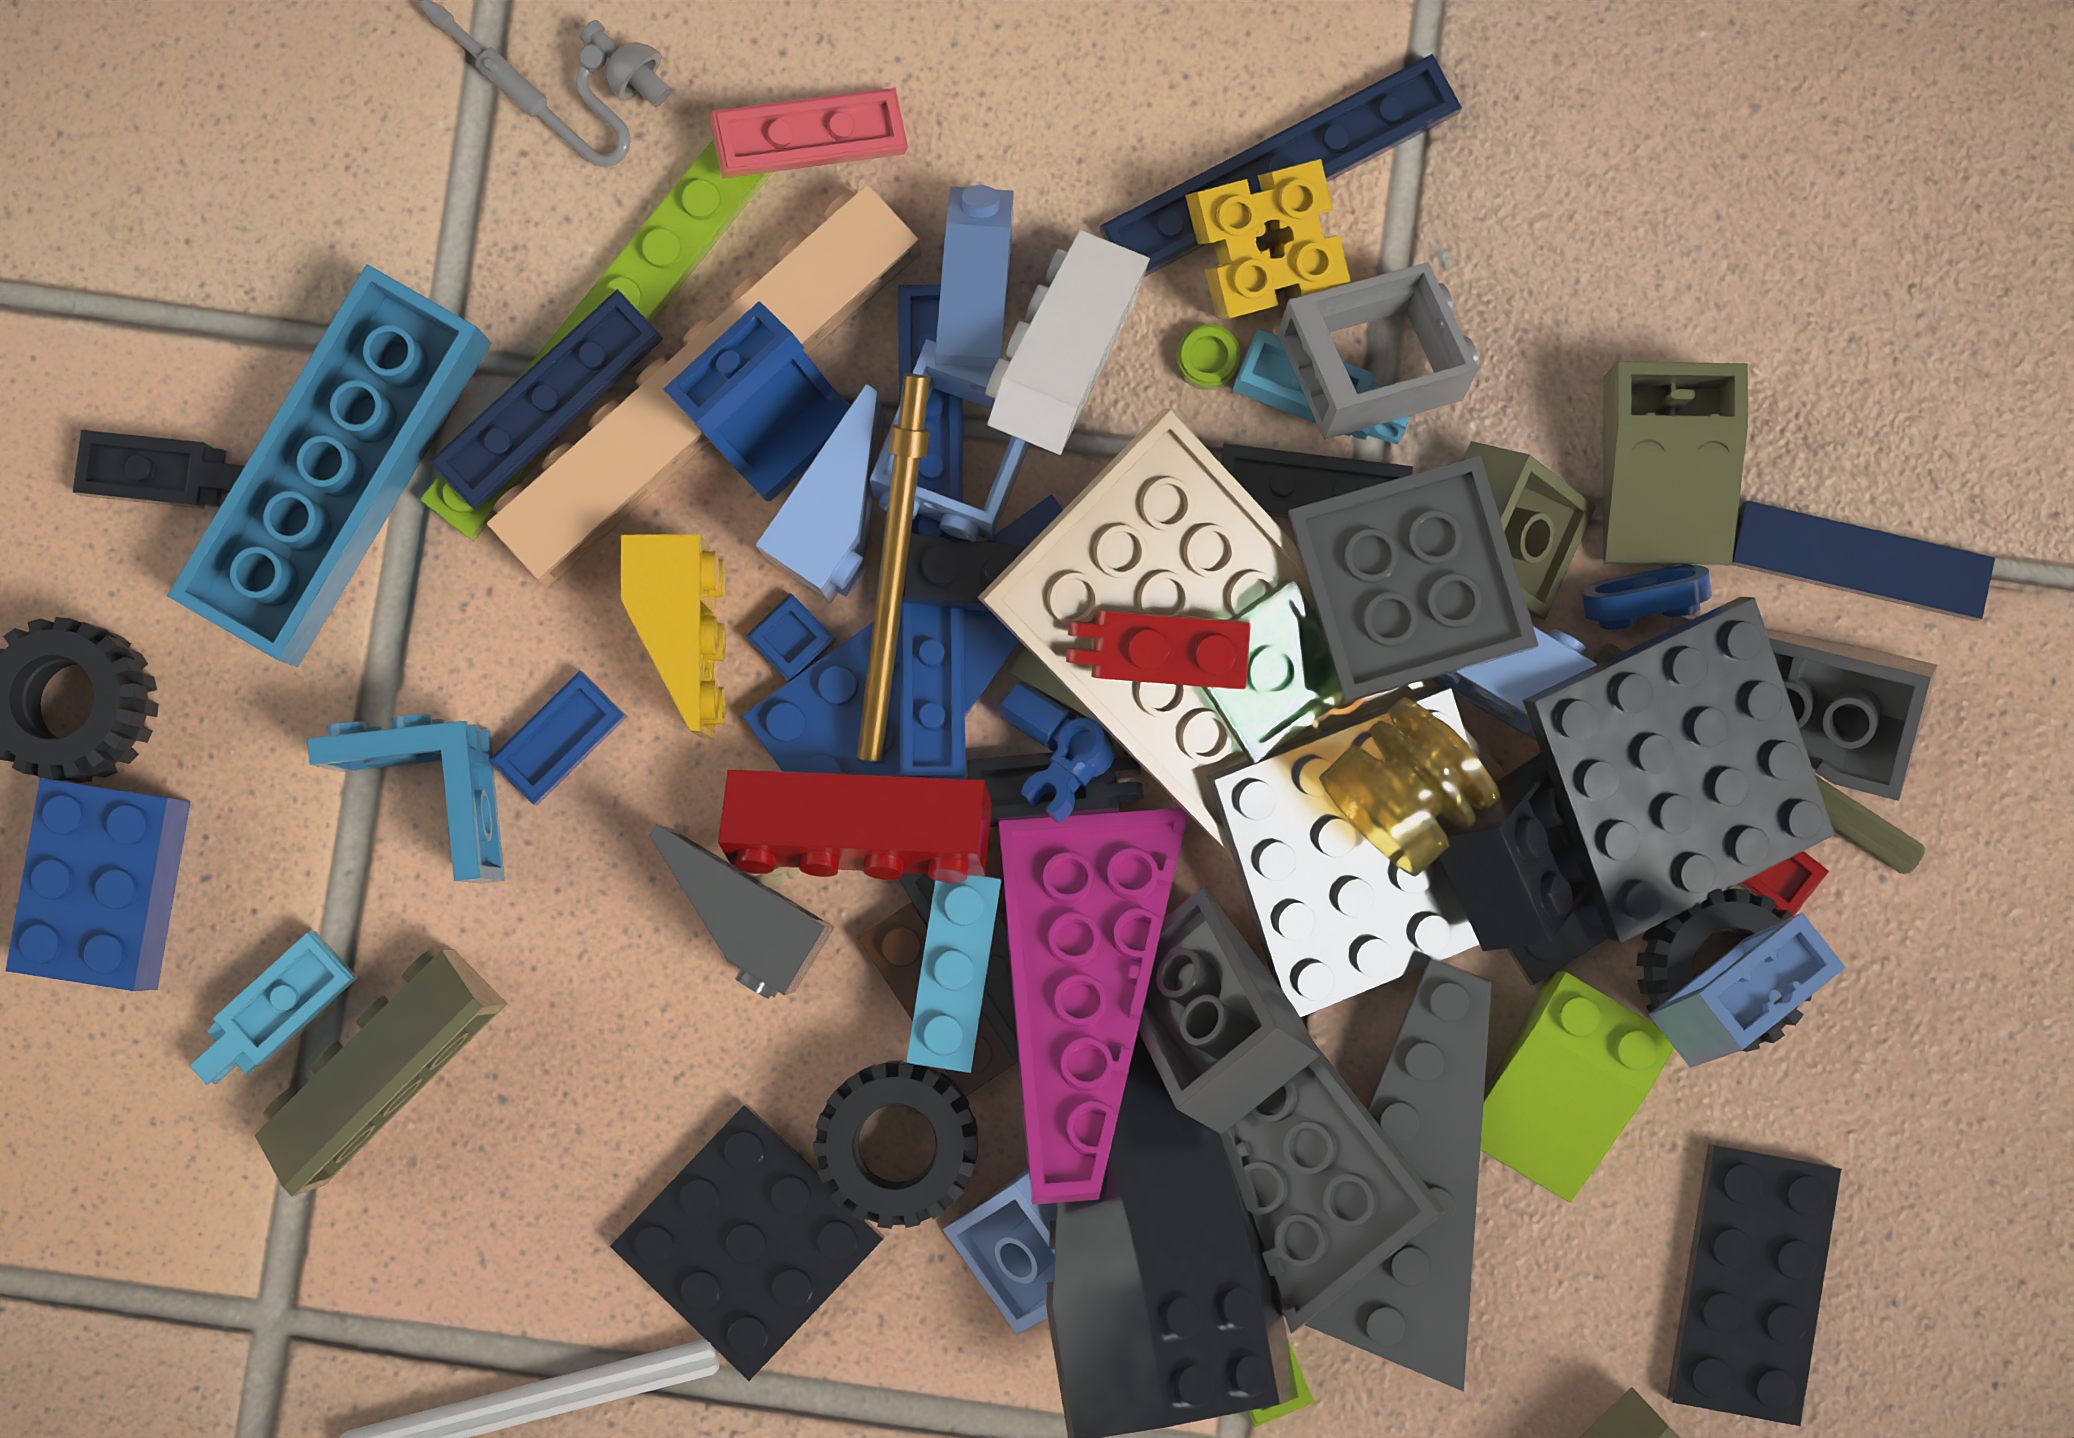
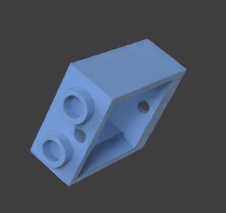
[1649,912,1846,1068]

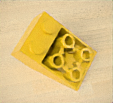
[621,534,726,740]

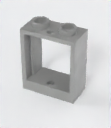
[1277,262,1478,440]

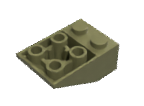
[1603,361,1748,566]

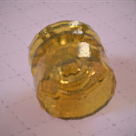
[1319,697,1500,877]

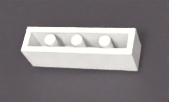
[985,230,1150,455]

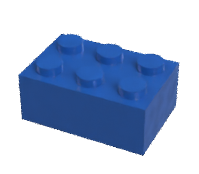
[5,778,190,991]

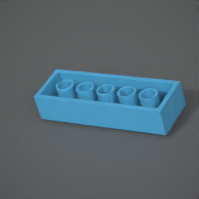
[167,264,492,668]

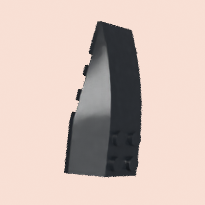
[1046,1031,1298,1438]

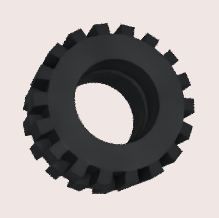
[0,617,158,783]
[1636,888,1812,1052]
[813,1060,979,1229]

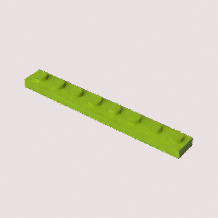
[420,138,773,542]

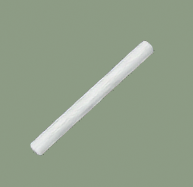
[339,1339,719,1438]

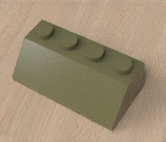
[255,950,508,1197]

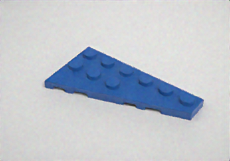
[742,494,1063,871]

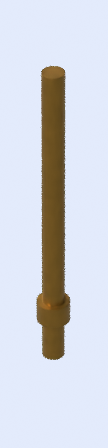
[857,373,930,762]

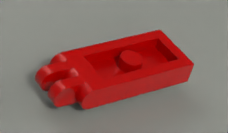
[1066,610,1252,690]

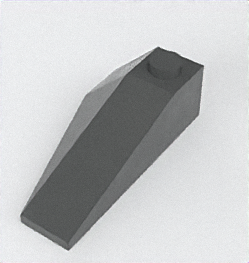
[1670,615,1938,801]

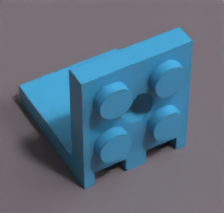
[307,714,505,884]

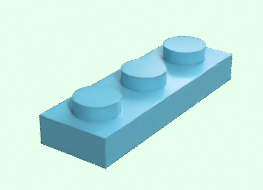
[906,876,1001,1073]

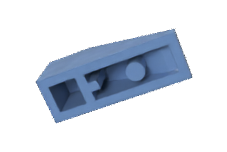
[935,185,1014,368]

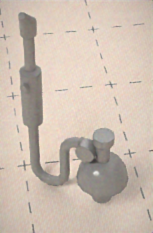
[418,0,672,167]

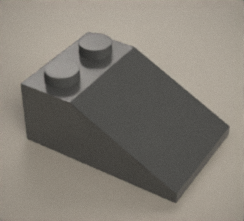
[649,824,835,999]
[1138,887,1320,1134]

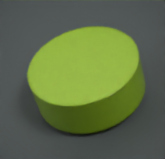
[1176,324,1240,390]

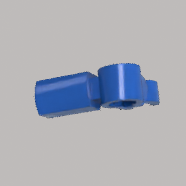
[1000,682,1115,823]

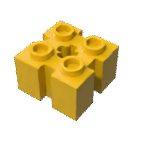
[1185,159,1351,319]

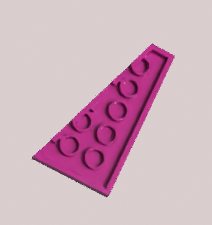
[998,808,1188,1205]

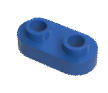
[1582,565,1712,630]

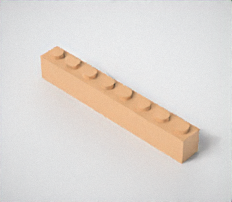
[486,184,921,587]

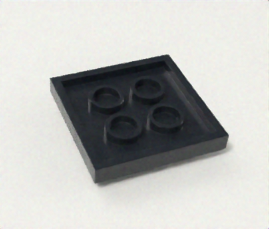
[610,1104,885,1381]

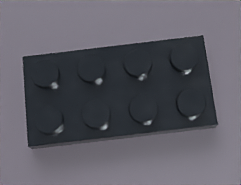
[1667,1144,1842,1426]

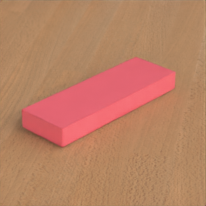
[709,88,908,179]

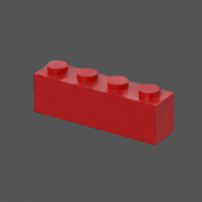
[718,769,992,883]

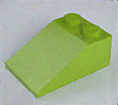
[1480,971,1674,1203]

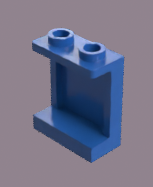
[663,301,851,502]

